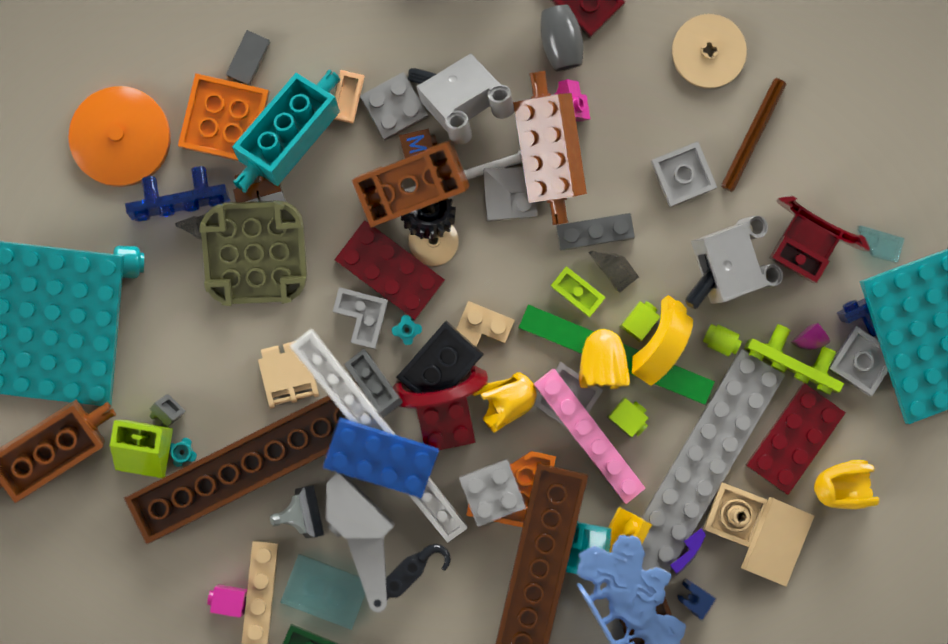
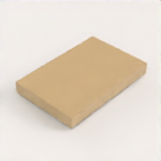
[741,497,814,586]

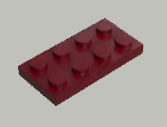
[334,220,445,320]
[746,383,846,495]

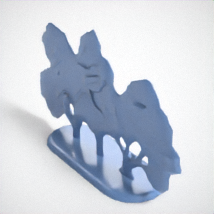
[577,535,686,644]

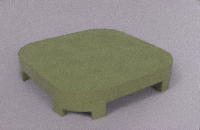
[199,200,307,306]

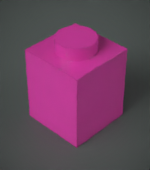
[207,584,247,618]

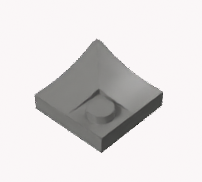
[483,167,537,221]

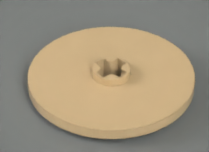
[672,14,747,89]

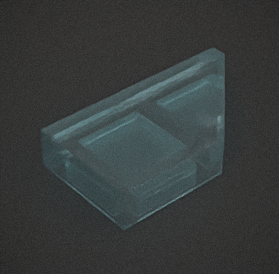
[857,225,905,263]

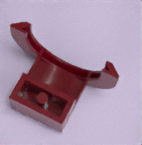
[769,196,870,283]
[393,366,488,451]

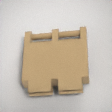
[258,341,320,409]

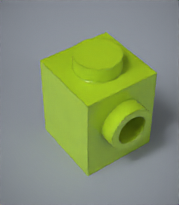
[607,398,648,437]

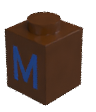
[399,128,437,158]

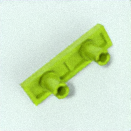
[744,324,844,395]

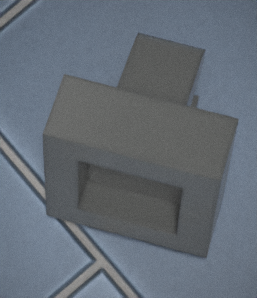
[150,394,186,427]

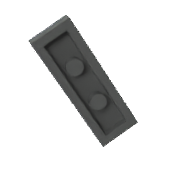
[556,213,635,251]
[344,349,403,418]

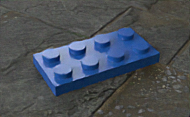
[323,418,439,498]

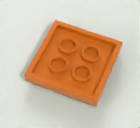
[178,73,270,161]

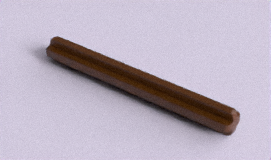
[721,78,786,192]

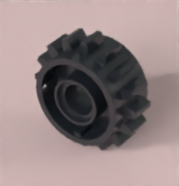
[401,198,456,240]

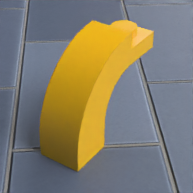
[632,295,693,386]

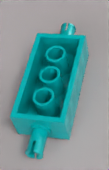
[232,70,341,192]

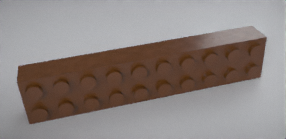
[124,382,362,544]

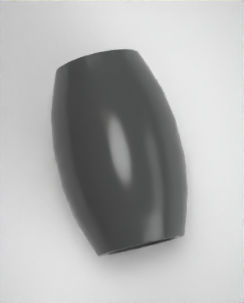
[540,5,584,71]

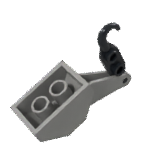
[327,472,451,612]

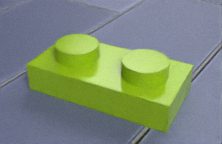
[550,266,606,318]

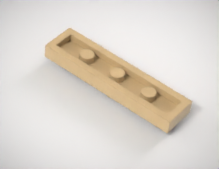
[241,541,279,644]

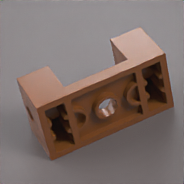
[352,140,470,227]

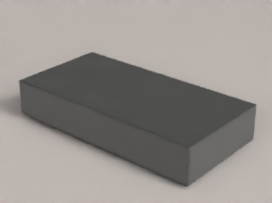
[226,30,270,86]

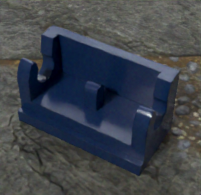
[677,578,716,621]

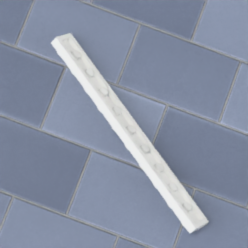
[291,329,468,543]

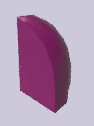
[791,323,830,350]

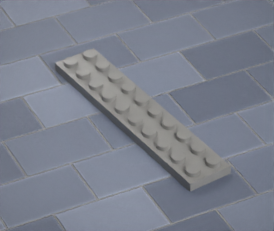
[641,349,785,573]

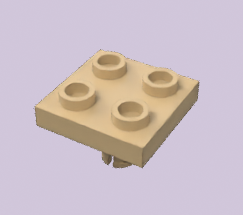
[703,482,768,547]

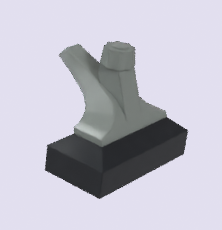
[270,485,324,538]

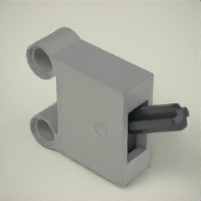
[407,54,514,145]
[685,215,783,309]

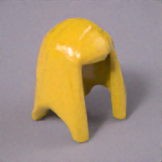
[579,329,630,389]
[472,372,537,433]
[814,460,879,509]

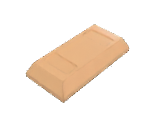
[334,70,365,124]

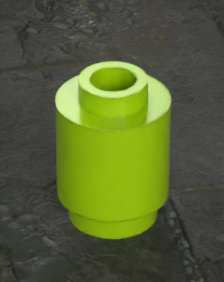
[702,324,742,357]

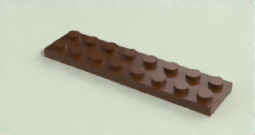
[495,463,588,644]

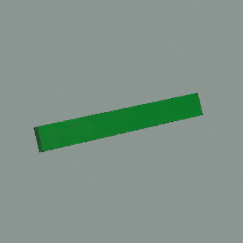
[519,304,715,405]

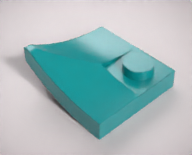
[566,521,612,575]

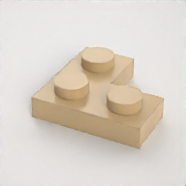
[457,301,515,347]

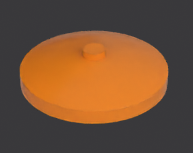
[68,86,171,187]

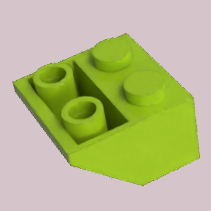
[110,420,173,478]

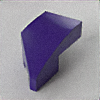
[670,529,706,576]

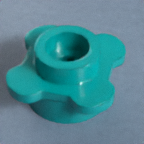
[392,315,422,345]
[169,438,197,467]

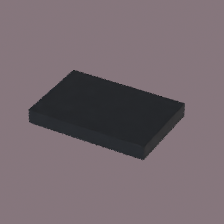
[396,320,484,393]

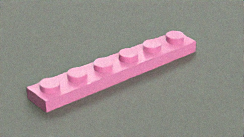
[533,369,646,504]

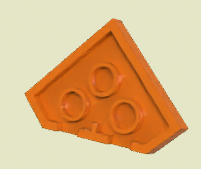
[466,451,556,527]

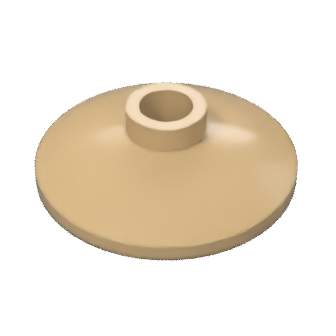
[409,225,459,266]

